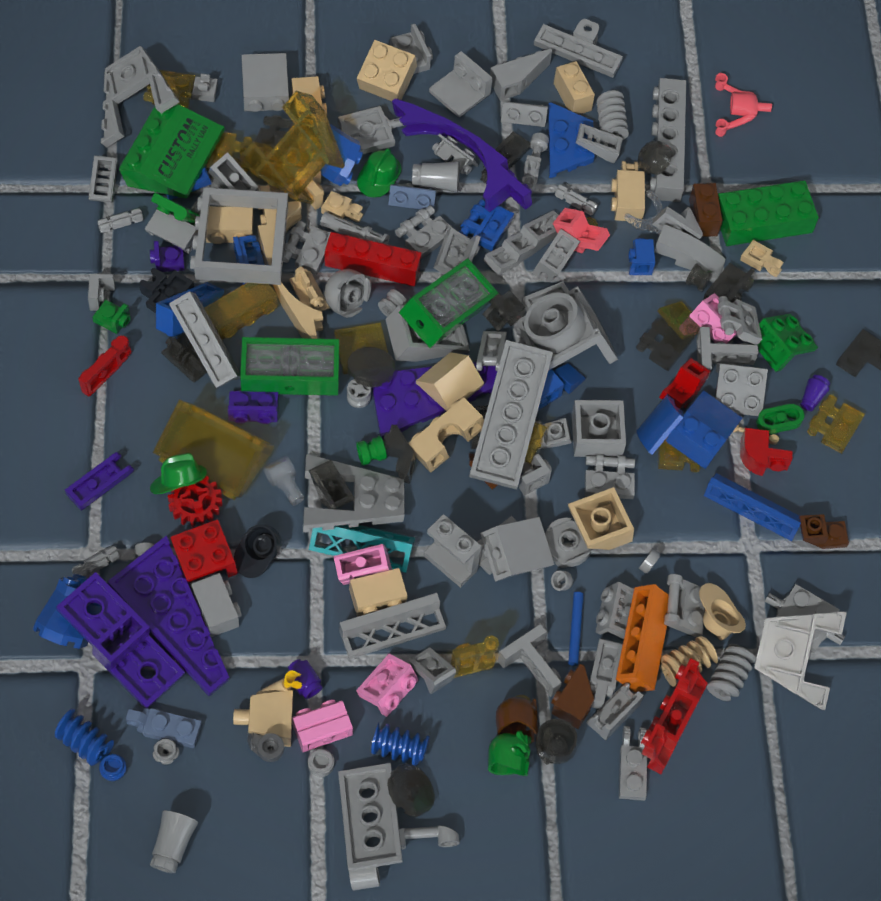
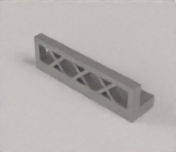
[169,291,241,388]
[339,593,446,659]

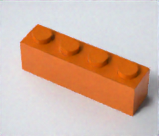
[616,584,669,692]

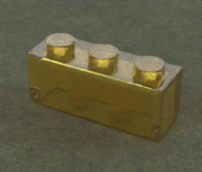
[204,283,278,340]

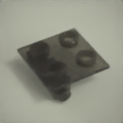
[161,333,207,383]

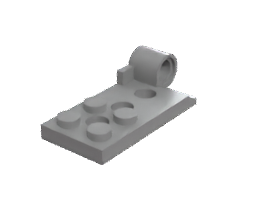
[338,763,403,891]

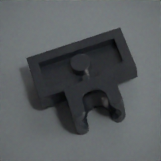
[139,268,194,313]

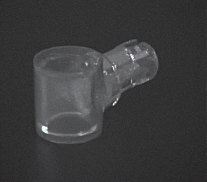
[264,456,305,506]

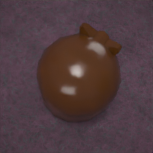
[496,697,538,743]

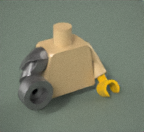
[233,670,302,762]

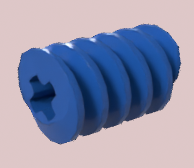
[55,708,114,766]
[371,723,430,767]

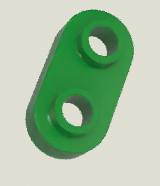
[756,404,804,434]

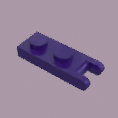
[65,452,134,511]

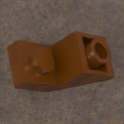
[799,514,849,549]

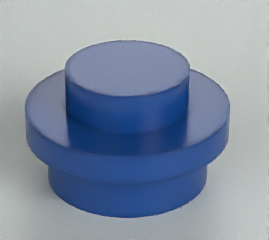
[99,754,127,781]

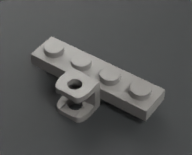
[534,19,623,78]

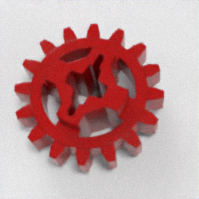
[168,476,223,527]

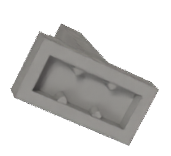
[696,327,758,380]
[497,624,562,697]

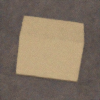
[416,352,484,411]

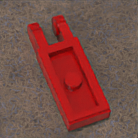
[78,335,132,397]

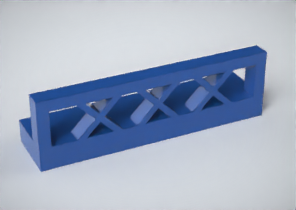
[704,473,801,541]

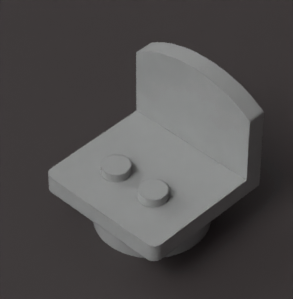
[517,286,618,371]

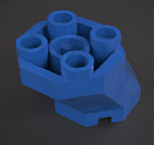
[298,116,363,186]
[33,574,102,649]

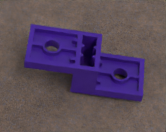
[56,572,185,709]

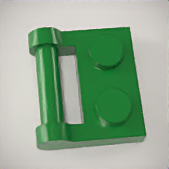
[151,193,200,226]

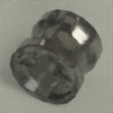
[686,263,713,292]

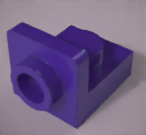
[150,241,185,272]

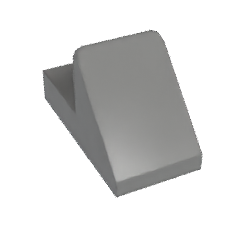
[652,206,703,240]
[409,647,456,694]

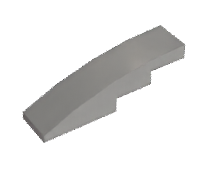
[483,210,559,275]

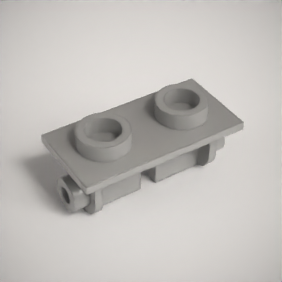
[501,101,548,127]
[432,134,478,175]

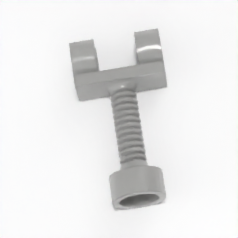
[522,133,549,191]

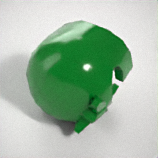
[488,731,531,776]

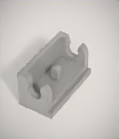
[145,210,198,254]
[532,229,580,282]
[587,683,644,740]

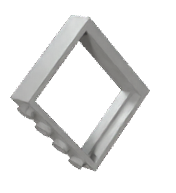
[190,188,288,285]

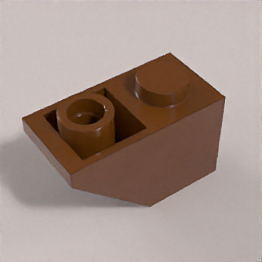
[551,664,594,729]

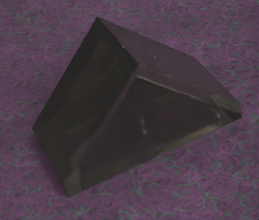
[309,460,354,509]

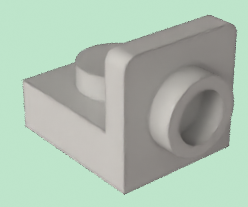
[88,273,115,311]
[519,454,552,496]

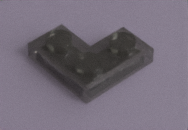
[836,329,881,378]

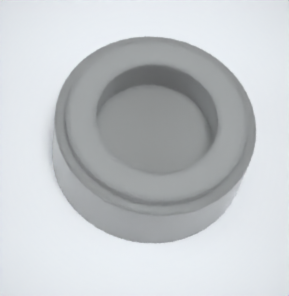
[638,549,661,574]
[308,749,334,777]

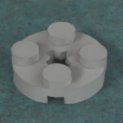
[545,518,592,568]

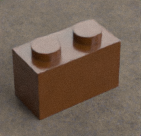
[689,183,722,237]

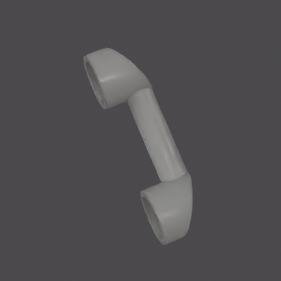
[399,825,460,850]

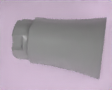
[412,161,460,193]
[150,810,198,874]

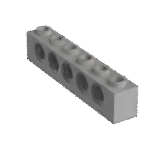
[650,78,686,202]

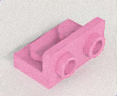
[690,293,737,344]
[356,654,418,717]

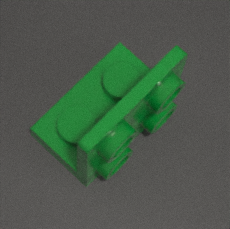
[753,314,818,372]

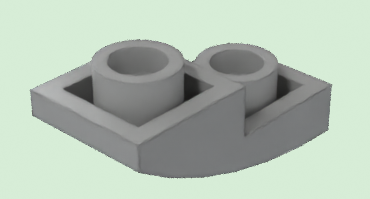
[528,418,572,450]

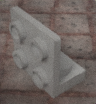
[429,51,492,117]
[715,363,768,416]

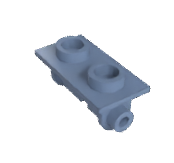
[388,183,436,209]

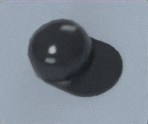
[234,525,282,578]

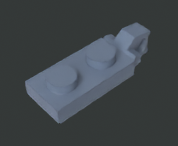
[126,708,202,748]

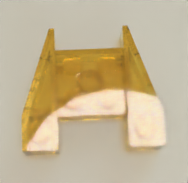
[240,91,345,204]

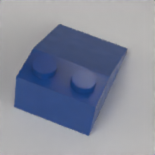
[666,390,743,469]

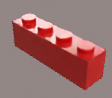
[325,232,422,287]

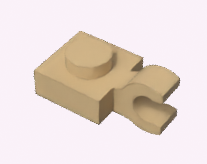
[321,191,363,222]
[740,240,784,277]

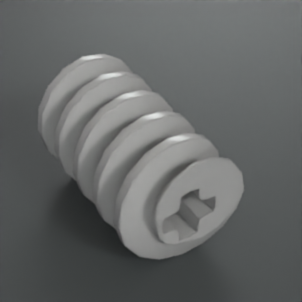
[596,90,629,140]
[707,644,757,701]

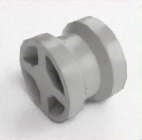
[378,289,407,317]
[347,378,371,408]

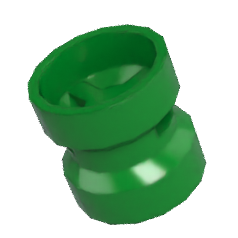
[356,436,387,466]

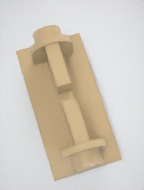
[289,267,330,312]

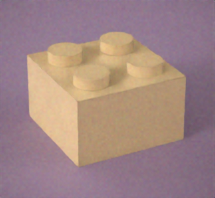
[357,40,417,101]

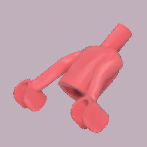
[715,73,772,137]

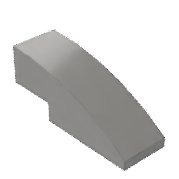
[654,224,726,279]

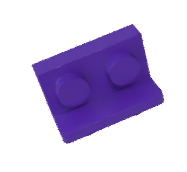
[228,391,278,424]

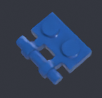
[459,200,514,251]

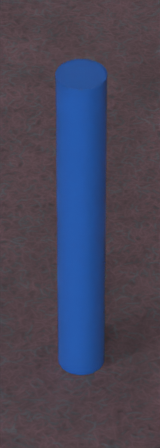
[568,592,584,666]

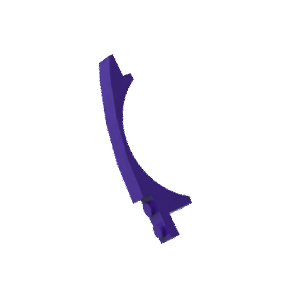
[392,99,532,212]

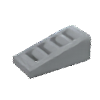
[576,123,623,163]
[88,155,118,203]

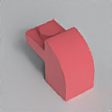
[553,208,610,253]

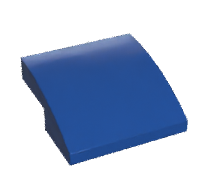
[637,394,684,455]

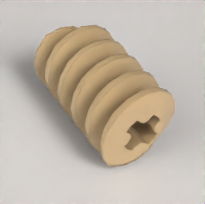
[661,636,718,687]

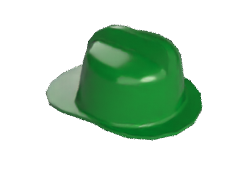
[357,148,402,198]
[150,453,207,494]

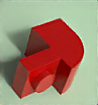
[659,358,711,409]
[740,428,793,476]

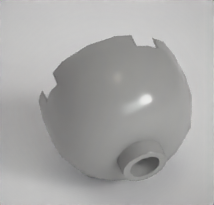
[324,269,371,318]

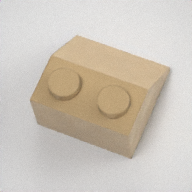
[568,487,634,550]

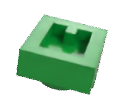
[92,300,131,334]

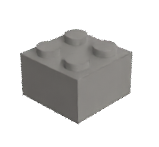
[572,400,626,457]

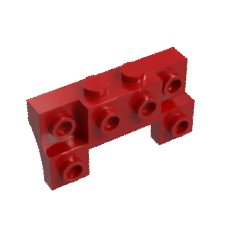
[641,658,708,774]

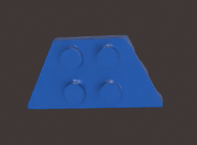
[548,103,594,178]

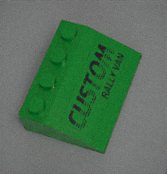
[119,104,225,199]

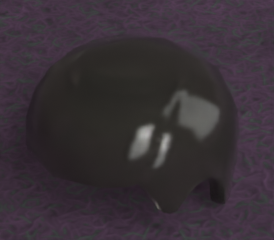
[637,140,673,175]

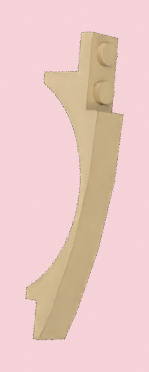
[258,185,323,339]

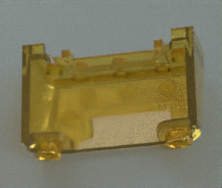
[153,399,274,500]

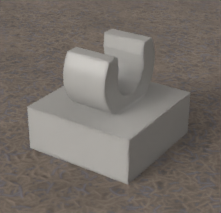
[192,74,218,102]

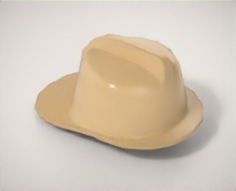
[699,583,746,640]

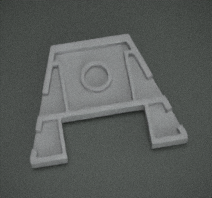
[754,612,847,711]

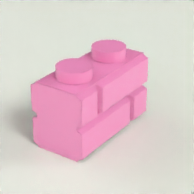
[334,544,392,585]
[292,700,353,752]

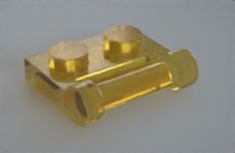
[451,636,499,678]

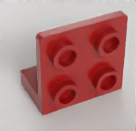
[171,519,238,582]

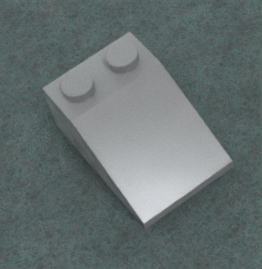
[385,305,470,362]

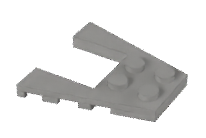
[101,46,180,148]
[303,454,405,532]

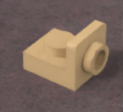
[300,168,324,210]

